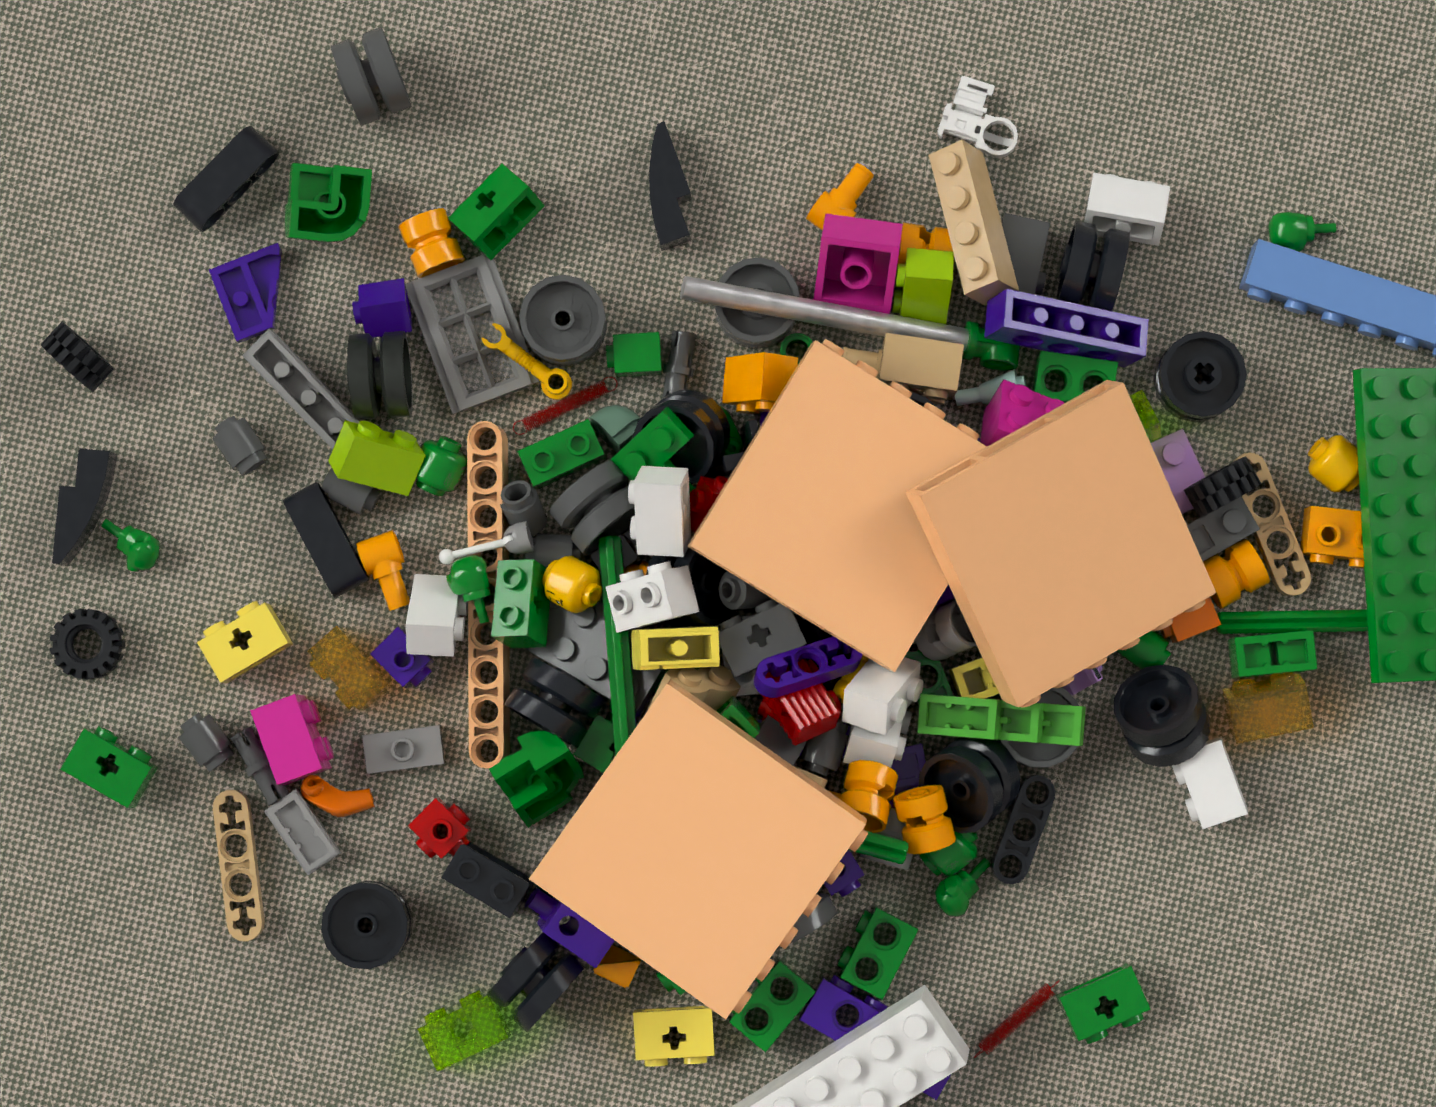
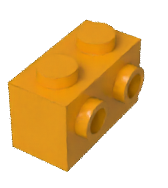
[722,352,798,414]
[1300,506,1364,569]

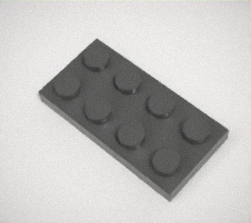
[525,601,667,716]

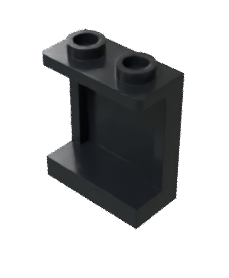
[441,842,534,918]

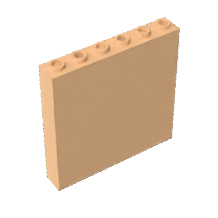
[687,339,987,672]
[906,380,1216,708]
[529,679,868,1019]

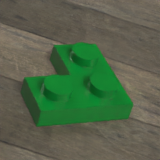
[611,406,695,494]

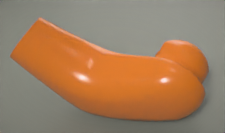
[301,774,375,817]

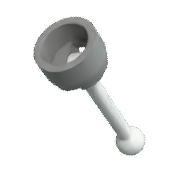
[439,521,534,564]

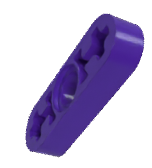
[754,637,863,698]

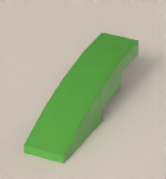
[917,694,1086,746]

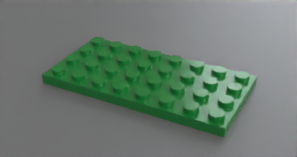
[1352,368,1436,683]

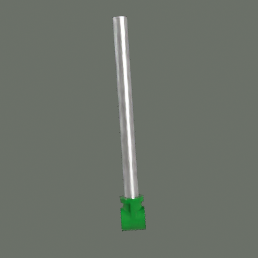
[680,276,1020,371]

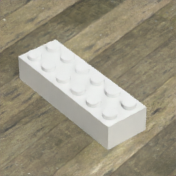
[731,985,970,1107]

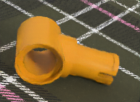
[806,163,874,231]
[356,530,410,611]

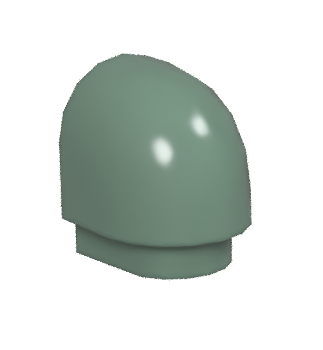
[589,405,641,453]

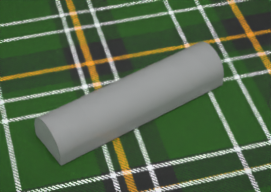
[242,328,360,450]

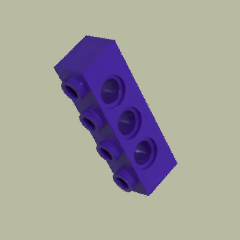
[984,289,1149,368]
[799,975,951,1100]

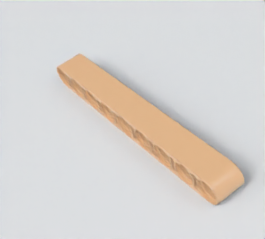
[467,421,510,769]

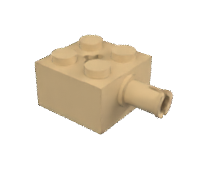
[842,333,964,405]

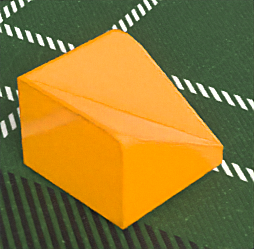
[593,945,642,988]

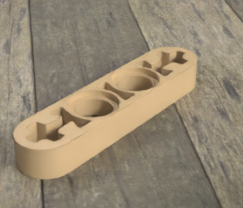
[1233,453,1311,597]
[213,790,265,941]

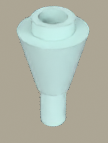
[955,369,1027,406]

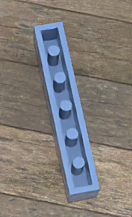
[1239,239,1436,358]

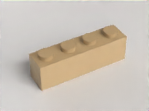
[929,140,1019,306]

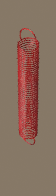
[513,377,618,435]
[974,980,1060,1058]

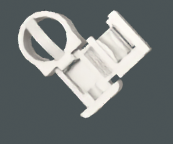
[938,76,1018,158]

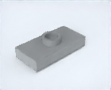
[362,725,445,774]
[264,789,341,875]

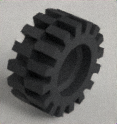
[41,322,114,392]
[1184,456,1261,518]
[49,609,125,680]

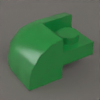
[285,163,372,243]
[489,731,584,828]

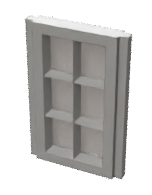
[406,254,540,415]

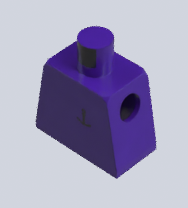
[524,888,615,968]

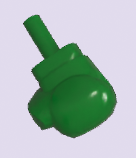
[1269,212,1336,252]
[101,519,160,572]
[446,555,491,624]
[935,858,991,917]

